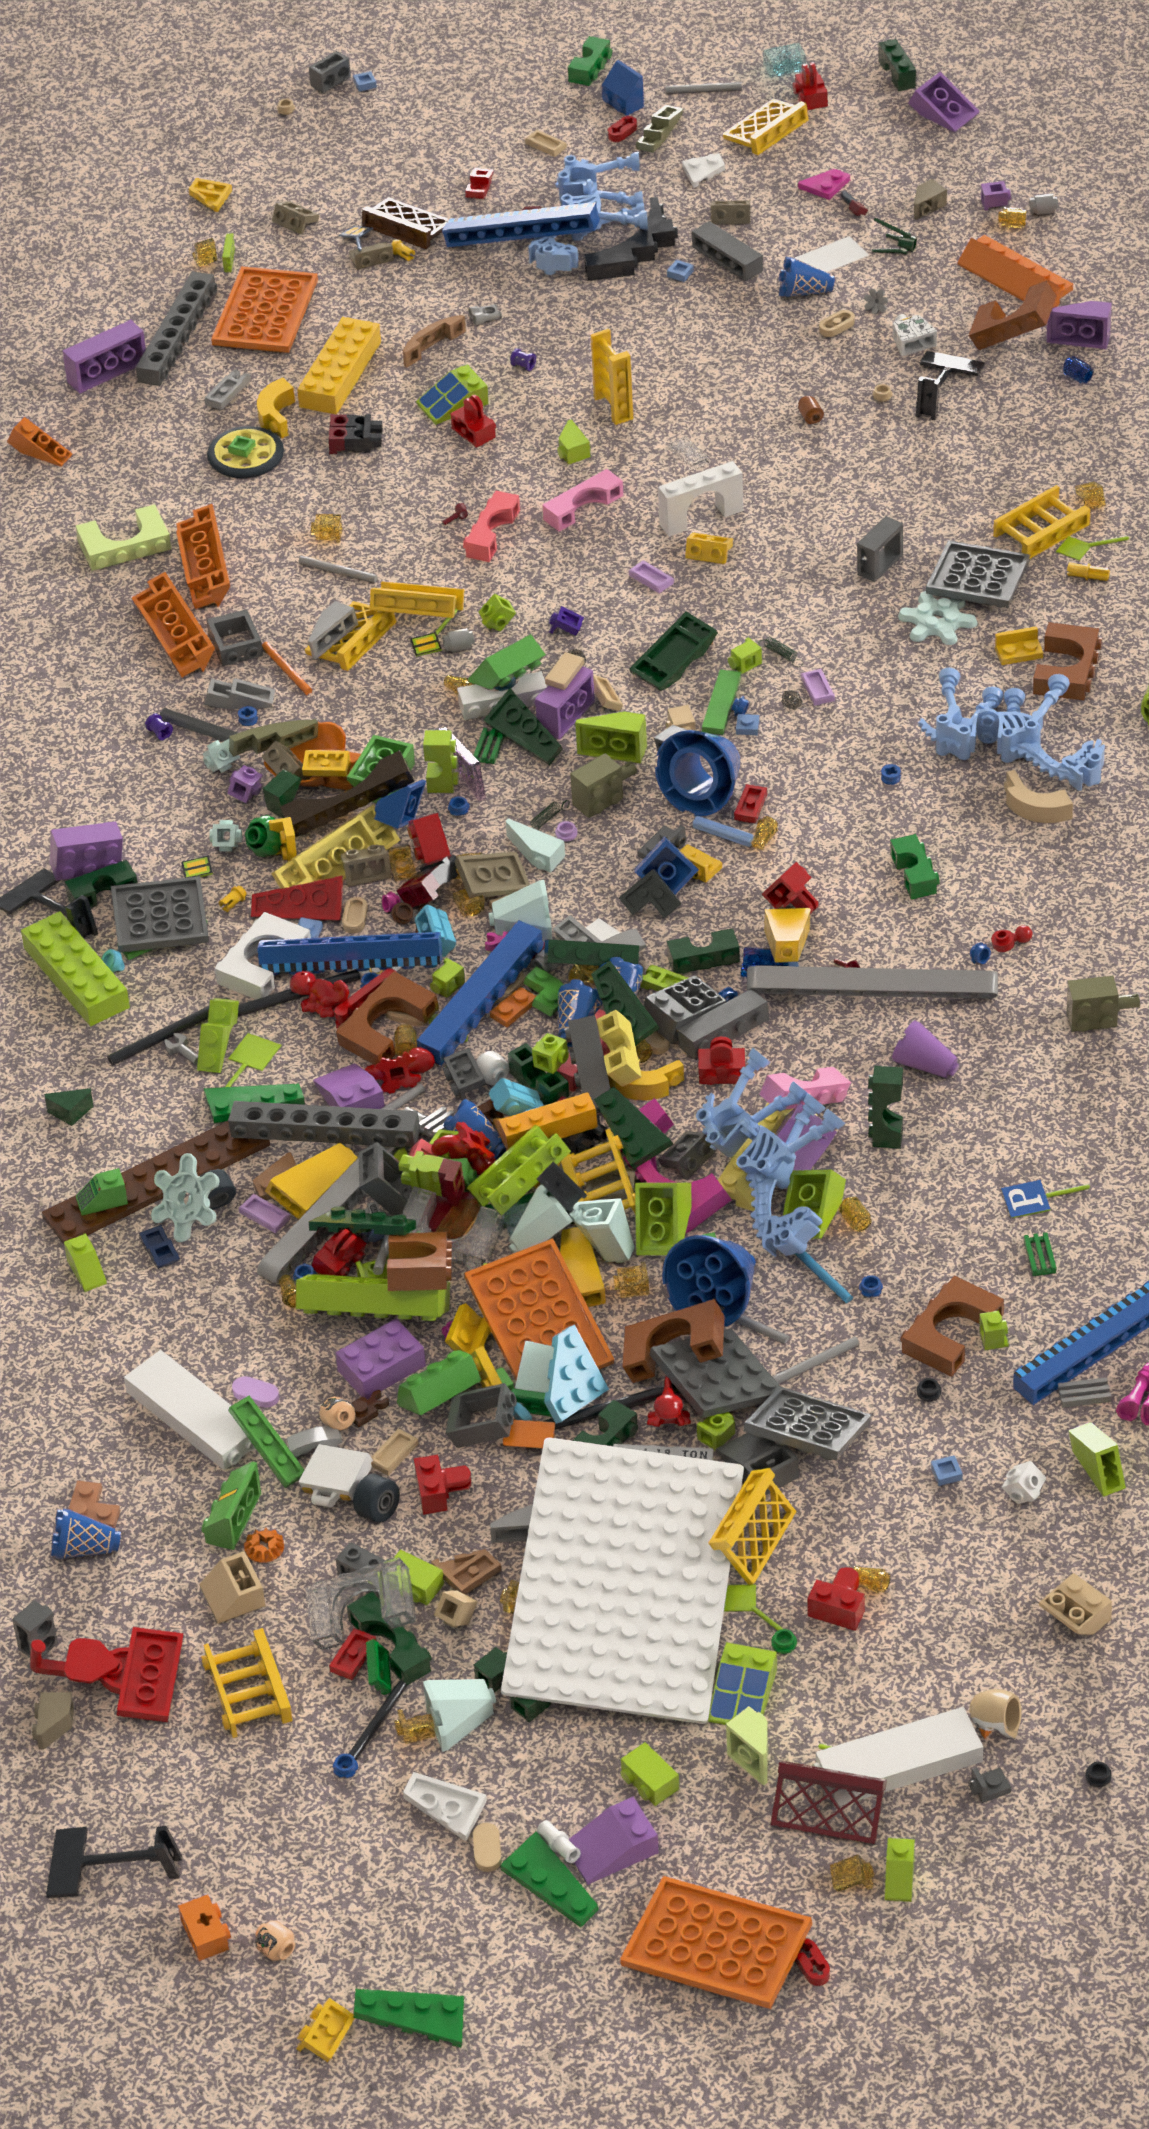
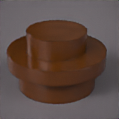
[391,902,414,925]

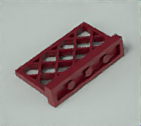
[770,1761,887,1844]

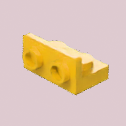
[685,532,734,564]
[995,627,1043,665]
[302,750,351,776]
[269,817,297,862]
[680,844,722,883]
[445,1303,491,1355]
[296,1998,355,2062]

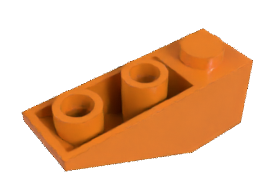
[7,417,73,467]

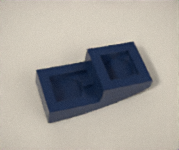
[139,1225,180,1269]

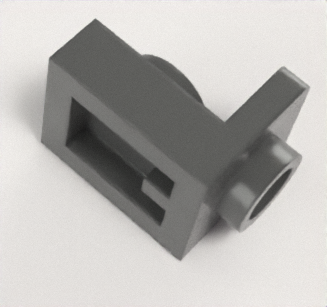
[969,1768,1011,1803]

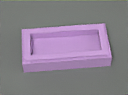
[629,560,674,594]
[801,669,835,706]
[239,1194,291,1233]

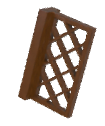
[362,198,448,250]

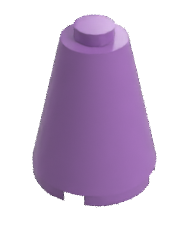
[892,1020,959,1078]

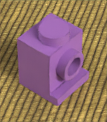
[981,181,1011,211]

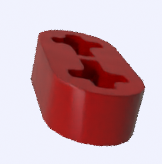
[608,116,637,142]
[795,1938,830,1986]

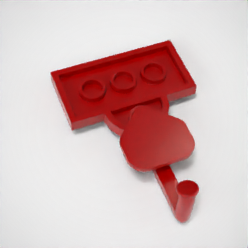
[30,1627,184,1722]

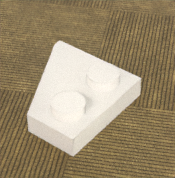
[682,153,725,188]

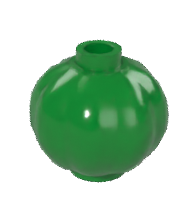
[245,815,283,857]

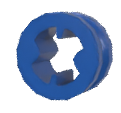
[238,706,258,726]
[881,764,901,785]

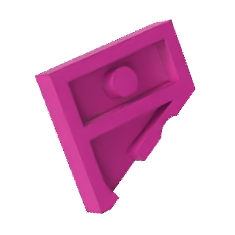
[798,169,850,200]

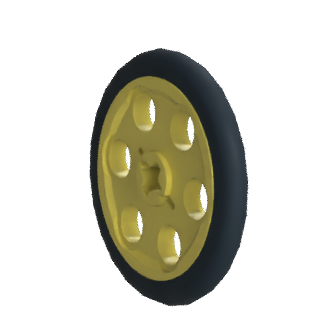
[207,426,284,478]

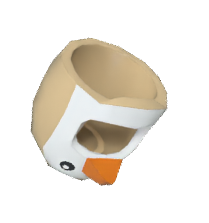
[969,1689,1022,1739]

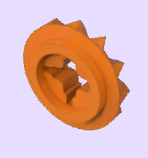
[244,1527,284,1563]

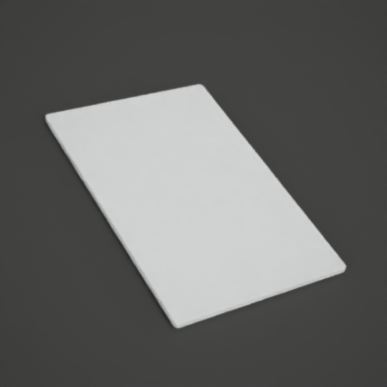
[501,1438,744,1724]

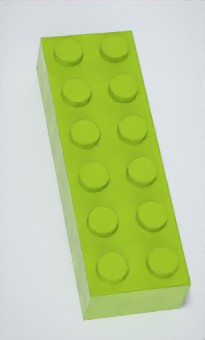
[21,911,130,1027]
[296,1274,450,1321]

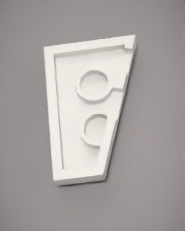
[403,1772,487,1841]

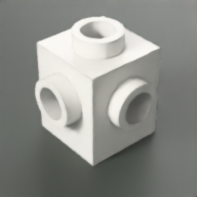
[1002,1461,1046,1504]

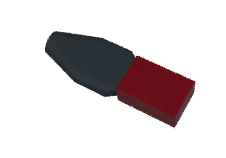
[840,190,868,216]

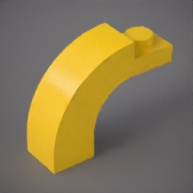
[257,377,295,438]
[608,1060,684,1100]

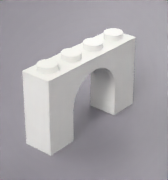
[658,461,743,536]
[215,912,311,999]

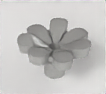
[864,288,888,315]

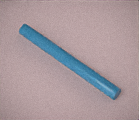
[795,1251,853,1304]

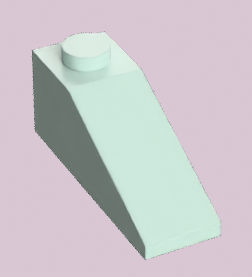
[506,818,565,873]

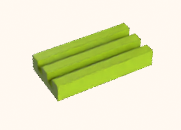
[222,233,235,272]

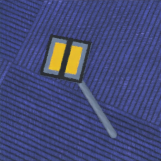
[339,225,373,251]

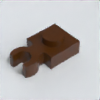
[352,1390,389,1428]

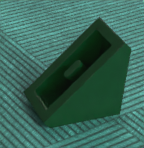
[263,769,302,818]
[44,1088,94,1126]

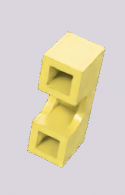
[596,1010,642,1087]

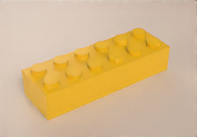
[297,317,381,414]

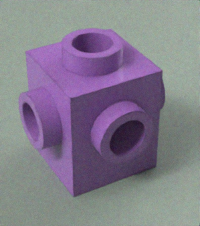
[227,765,263,803]

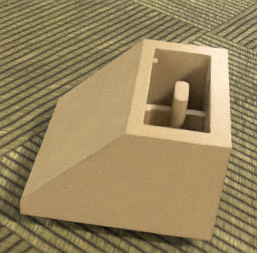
[199,1551,265,1624]
[1039,1573,1112,1635]

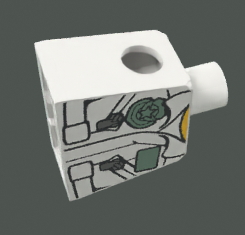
[893,314,937,356]

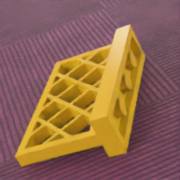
[723,99,809,155]
[305,601,396,671]
[708,1468,797,1585]

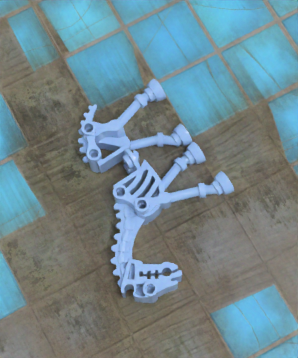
[528,152,648,275]
[918,668,1105,791]
[696,1048,846,1257]

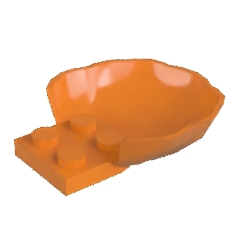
[264,722,361,790]

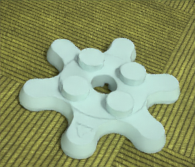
[898,591,977,645]
[151,1153,220,1242]

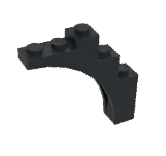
[584,197,678,281]

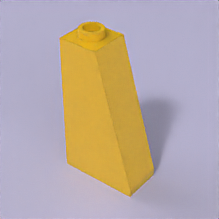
[764,908,810,962]
[265,1143,358,1219]
[560,1227,606,1307]

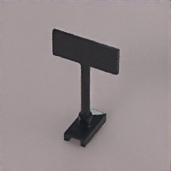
[915,351,985,420]
[0,868,98,938]
[536,1133,588,1213]
[46,1826,183,1898]

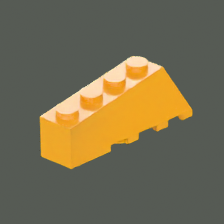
[493,1092,598,1150]

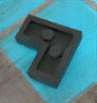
[619,869,682,918]

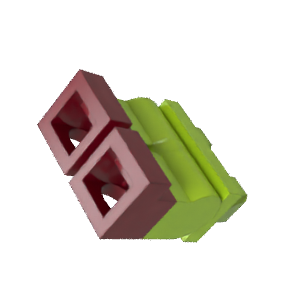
[398,1151,465,1207]

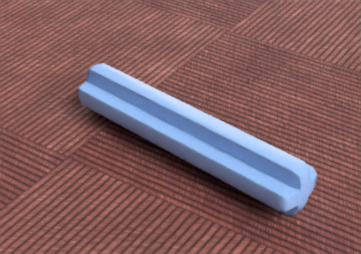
[693,816,754,847]

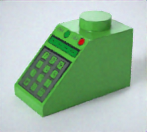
[76,1168,128,1215]

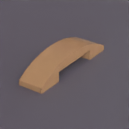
[403,315,466,368]

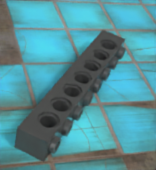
[136,271,217,386]
[228,1101,420,1148]

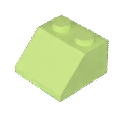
[726,1706,768,1786]

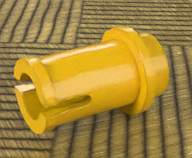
[391,240,415,262]
[218,885,247,912]

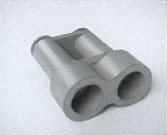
[468,304,502,326]

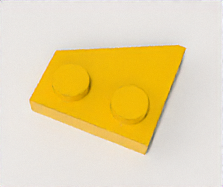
[189,178,232,212]
[472,1346,502,1388]

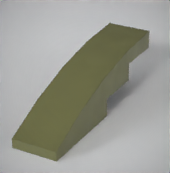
[636,105,683,153]
[229,719,318,757]

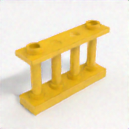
[590,329,634,425]
[993,485,1091,559]
[369,581,465,618]
[561,1128,636,1215]
[201,1628,293,1738]

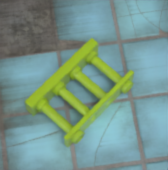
[466,1125,571,1216]

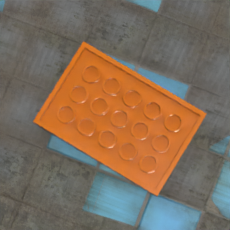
[211,266,318,353]
[464,1238,615,1381]
[620,1876,813,2009]

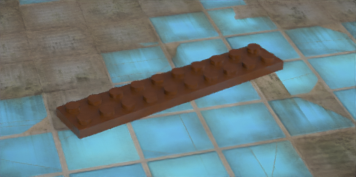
[42,1121,270,1244]

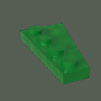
[203,1083,305,1124]
[500,1831,599,1928]
[353,1988,464,2048]

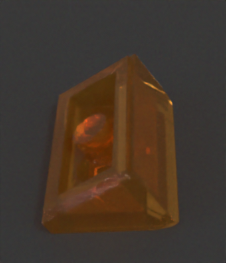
[435,1199,482,1243]

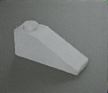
[308,601,358,660]

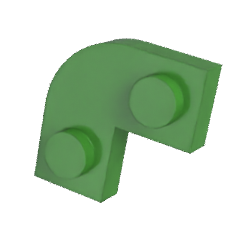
[523,966,564,1017]

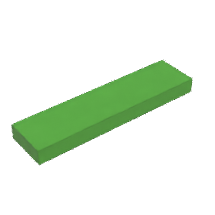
[702,669,741,735]
[228,1395,304,1488]

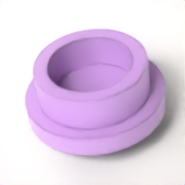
[555,821,578,841]

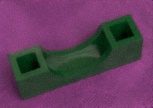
[544,939,639,966]
[868,1065,903,1149]
[347,1591,432,1685]

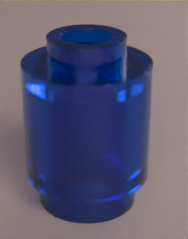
[1063,356,1094,383]

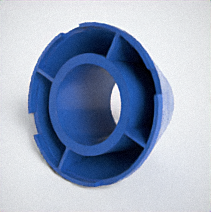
[655,730,740,816]

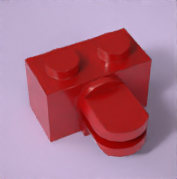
[792,62,828,111]
[450,395,496,448]
[407,813,451,864]
[762,861,819,915]
[698,1036,745,1085]
[311,1229,367,1276]
[413,1454,472,1515]
[807,1567,865,1631]

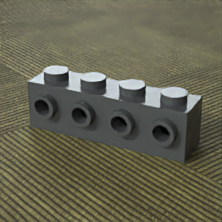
[692,221,763,281]
[677,989,769,1060]
[565,1015,610,1113]

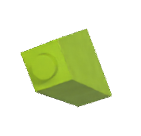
[1069,1422,1126,1497]

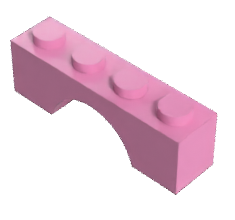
[542,469,623,532]
[759,1067,851,1109]

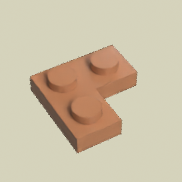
[68,1480,121,1528]

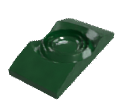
[629,611,718,691]

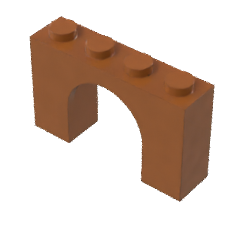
[968,281,1056,350]
[1033,622,1103,701]
[336,971,439,1064]
[387,1232,452,1291]
[900,1275,1004,1377]
[622,1299,725,1383]

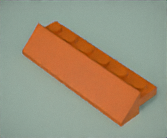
[957,235,1073,308]
[176,504,231,609]
[132,572,215,677]

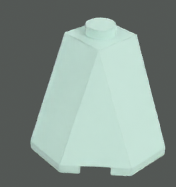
[488,880,552,942]
[509,1185,573,1253]
[570,1199,635,1263]
[423,1679,496,1752]

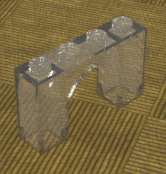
[402,1187,504,1270]
[305,1557,416,1651]

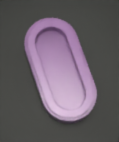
[232,1376,279,1408]

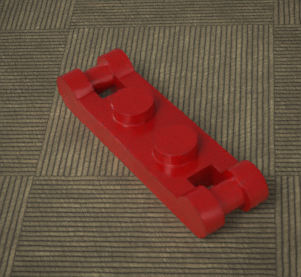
[334,969,396,1029]

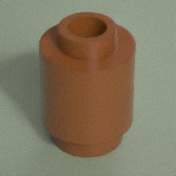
[798,396,824,425]

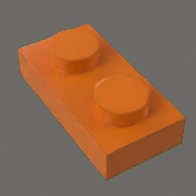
[490,986,536,1028]

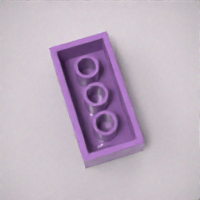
[62,320,146,394]

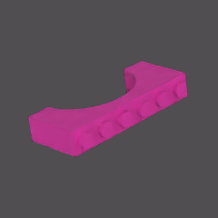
[611,1098,732,1234]

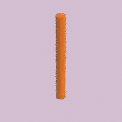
[262,642,312,695]

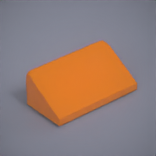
[503,1419,555,1448]

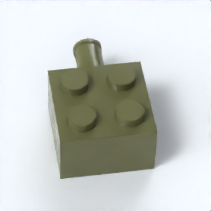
[570,754,637,818]
[1066,975,1140,1032]

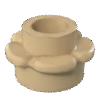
[277,99,295,115]
[872,384,893,402]

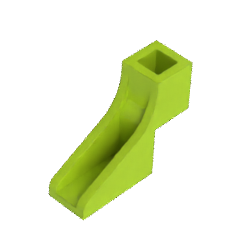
[197,998,239,1073]

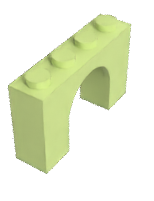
[76,504,171,571]

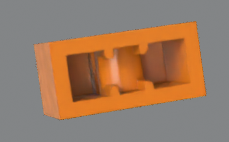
[178,1894,231,1961]

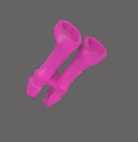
[1116,1362,1149,1426]

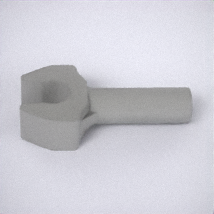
[165,1033,198,1065]

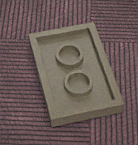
[455,851,530,898]

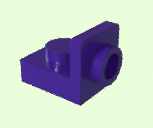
[548,606,584,636]

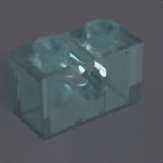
[763,43,806,78]

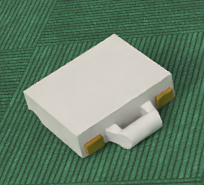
[298,1444,373,1508]

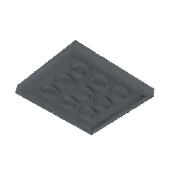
[926,540,1030,608]
[111,876,209,952]
[649,1329,780,1418]
[743,1386,872,1461]

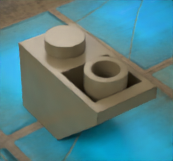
[914,179,947,220]
[32,1692,74,1749]

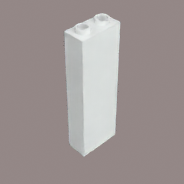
[124,1350,256,1470]
[813,1707,983,1807]

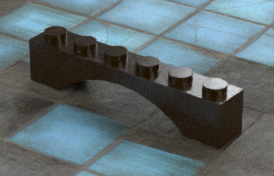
[280,751,415,837]

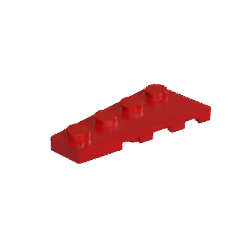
[251,875,343,921]

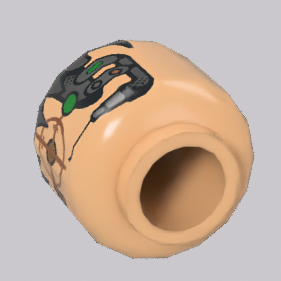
[319,1396,356,1431]
[255,1921,295,1961]

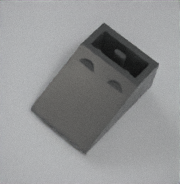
[644,975,726,1044]
[715,1433,799,1495]

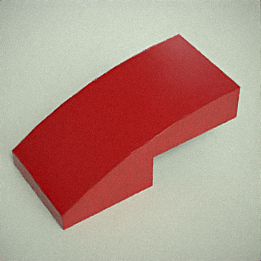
[465,168,493,199]

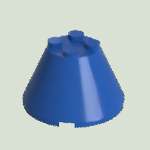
[662,1235,756,1327]

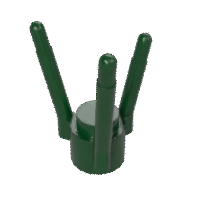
[872,218,917,254]

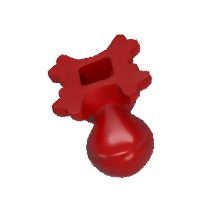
[289,971,349,1018]
[364,1047,435,1094]
[431,1122,496,1176]
[647,1376,691,1427]

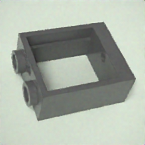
[857,516,903,583]
[206,609,263,666]
[358,1142,414,1216]
[446,1383,517,1448]

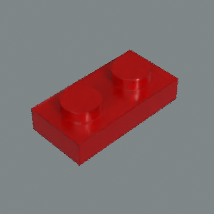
[734,784,768,824]
[329,1628,377,1680]

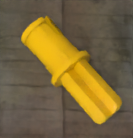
[1067,562,1110,581]

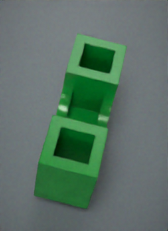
[568,36,612,86]
[890,834,940,900]

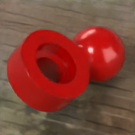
[991,925,1033,952]

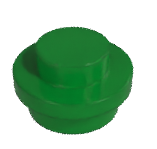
[771,1629,797,1654]

